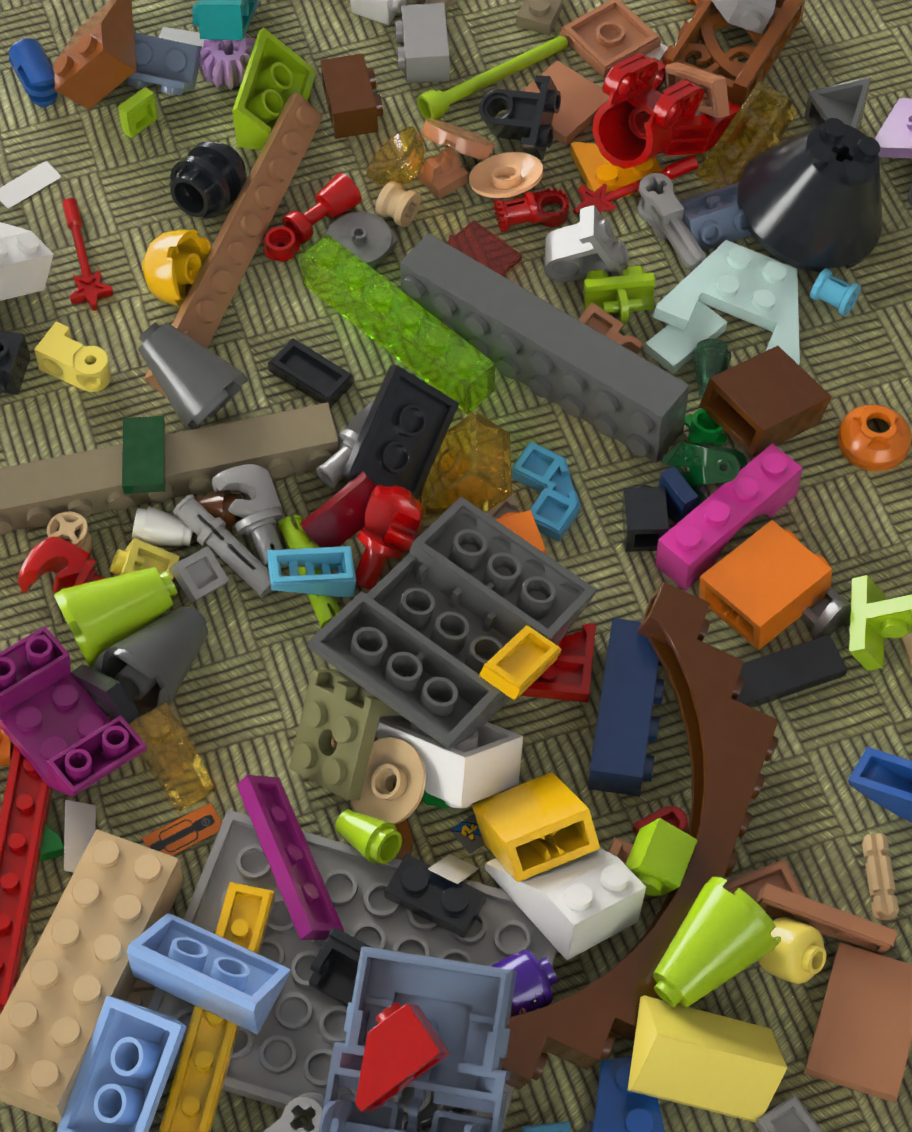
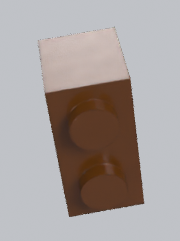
[320,53,383,139]

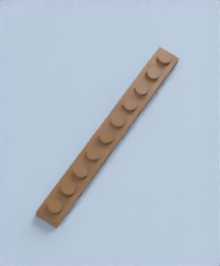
[144,92,323,398]

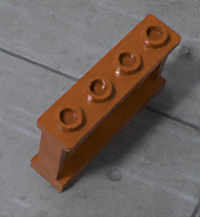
[662,0,805,110]

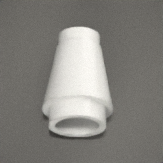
[132,506,193,547]

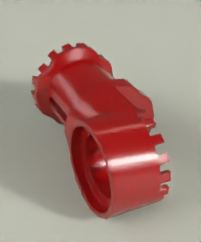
[493,187,569,233]

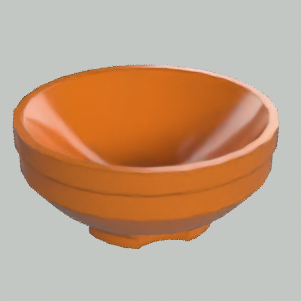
[837,404,912,472]

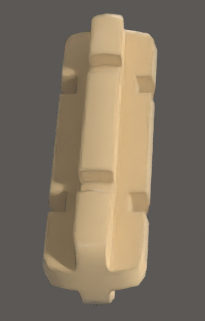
[862,833,899,921]

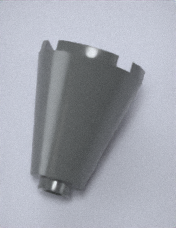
[138,322,249,430]
[95,606,208,719]

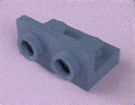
[126,32,202,96]
[679,182,751,251]

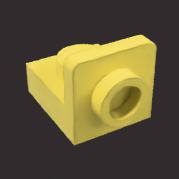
[109,538,180,581]

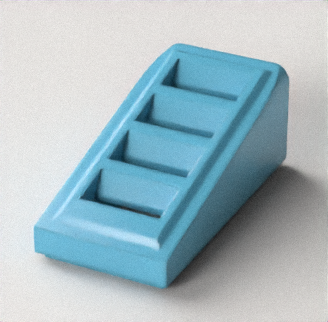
[267,546,356,597]

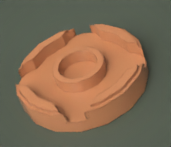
[421,119,495,159]

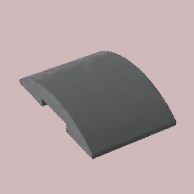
[307,497,597,749]

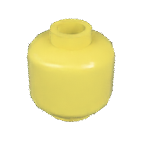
[758,917,826,984]

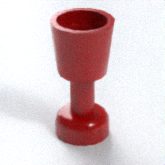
[282,173,362,245]

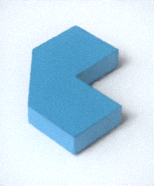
[510,441,580,542]

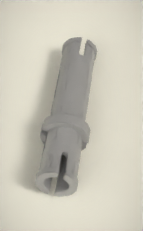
[173,494,272,598]

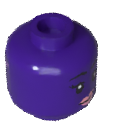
[491,950,558,1017]

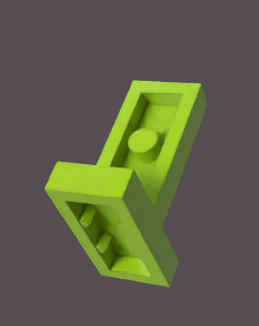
[849,575,912,671]

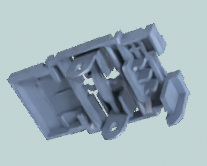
[318,946,517,1132]

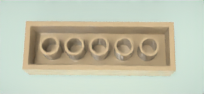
[0,829,185,1124]

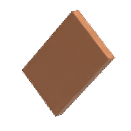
[803,942,912,1103]

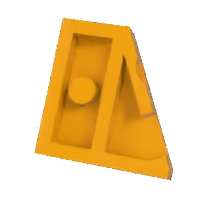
[570,142,662,198]

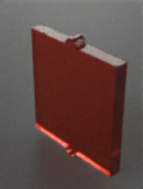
[446,220,522,277]

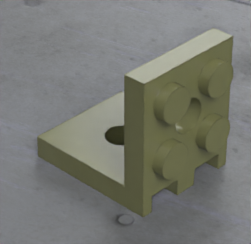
[289,669,400,800]

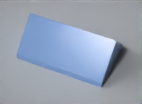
[126,913,291,1035]
[57,995,186,1132]

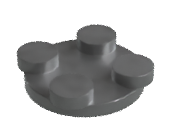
[322,212,397,277]

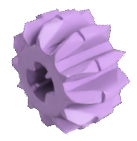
[199,35,255,91]

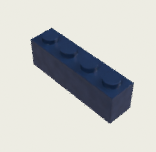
[588,618,665,797]

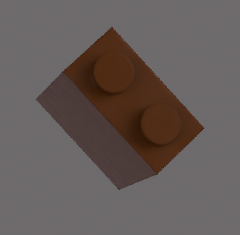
[699,346,832,458]

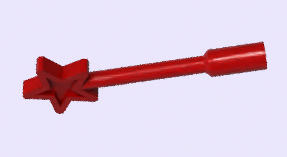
[573,155,699,214]
[62,198,113,311]

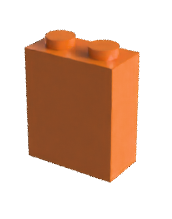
[699,520,832,651]

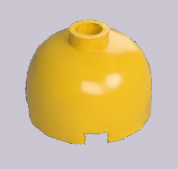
[142,229,211,307]

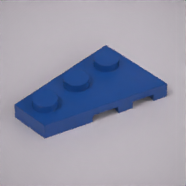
[593,1056,665,1132]

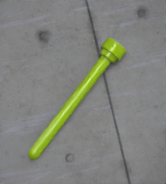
[417,36,568,120]

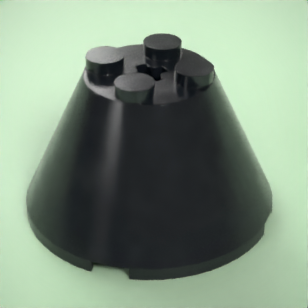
[737,118,883,272]

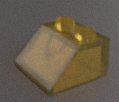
[419,411,512,515]

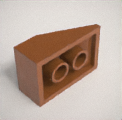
[53,0,137,110]

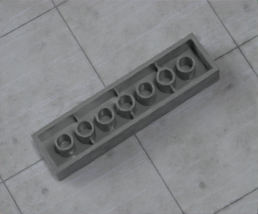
[400,233,689,463]

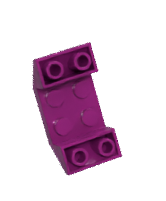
[0,626,147,797]

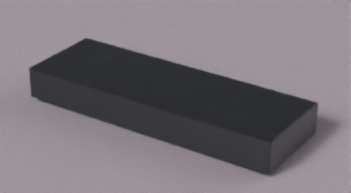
[736,634,848,708]

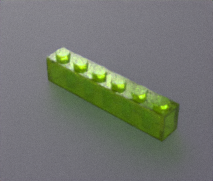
[300,234,495,415]

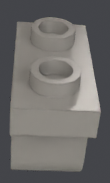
[544,205,629,282]

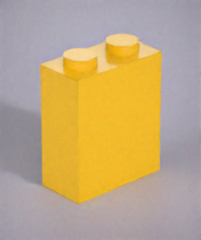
[472,772,600,882]

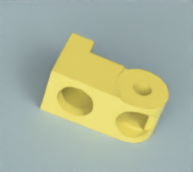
[34,321,111,392]

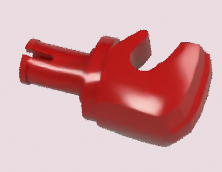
[355,485,424,590]
[18,537,106,594]

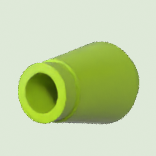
[335,809,402,864]

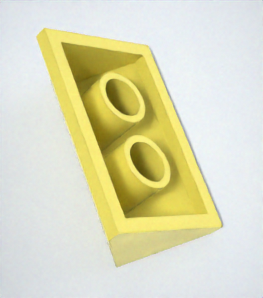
[628,995,788,1123]

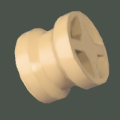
[375,181,421,227]
[47,511,93,553]

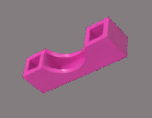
[655,443,803,591]

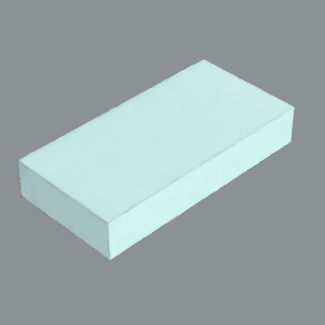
[645,302,727,374]

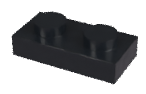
[384,854,486,938]

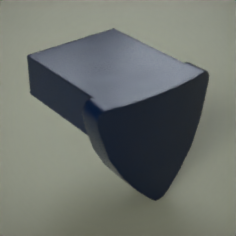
[658,466,705,525]

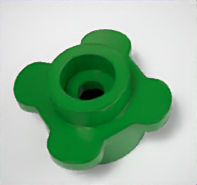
[684,409,727,446]

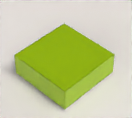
[118,87,158,138]

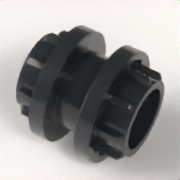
[169,141,247,218]

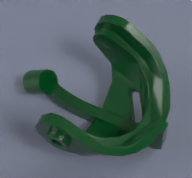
[662,441,747,505]

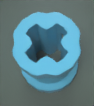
[810,268,861,316]

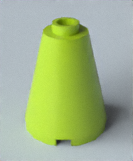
[53,567,178,668]
[653,877,781,1007]

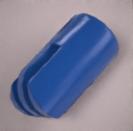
[9,38,58,107]

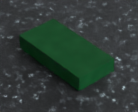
[122,416,165,494]

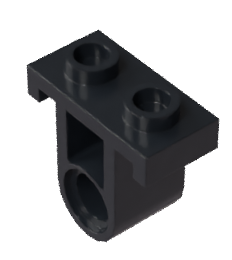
[479,75,561,160]

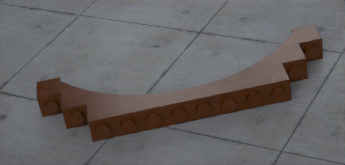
[502,581,778,1090]

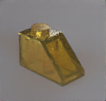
[129,702,216,812]

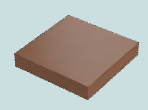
[560,0,661,79]
[522,60,609,146]

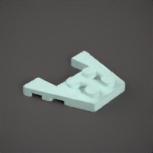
[653,240,800,365]

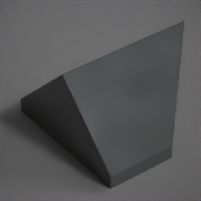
[804,77,871,131]

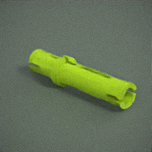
[278,515,341,629]

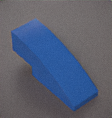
[848,747,912,823]

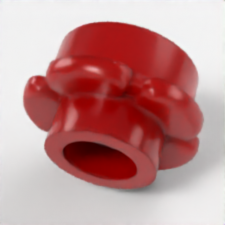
[263,226,300,262]

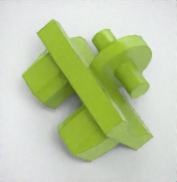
[584,265,655,323]

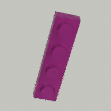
[237,775,344,940]

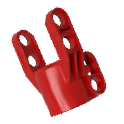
[592,53,745,169]

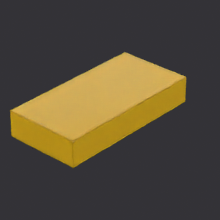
[479,625,562,701]

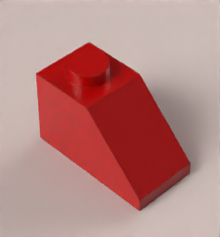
[355,1002,451,1112]

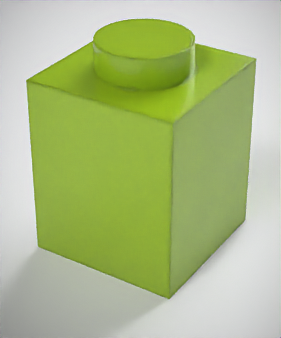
[625,818,698,897]

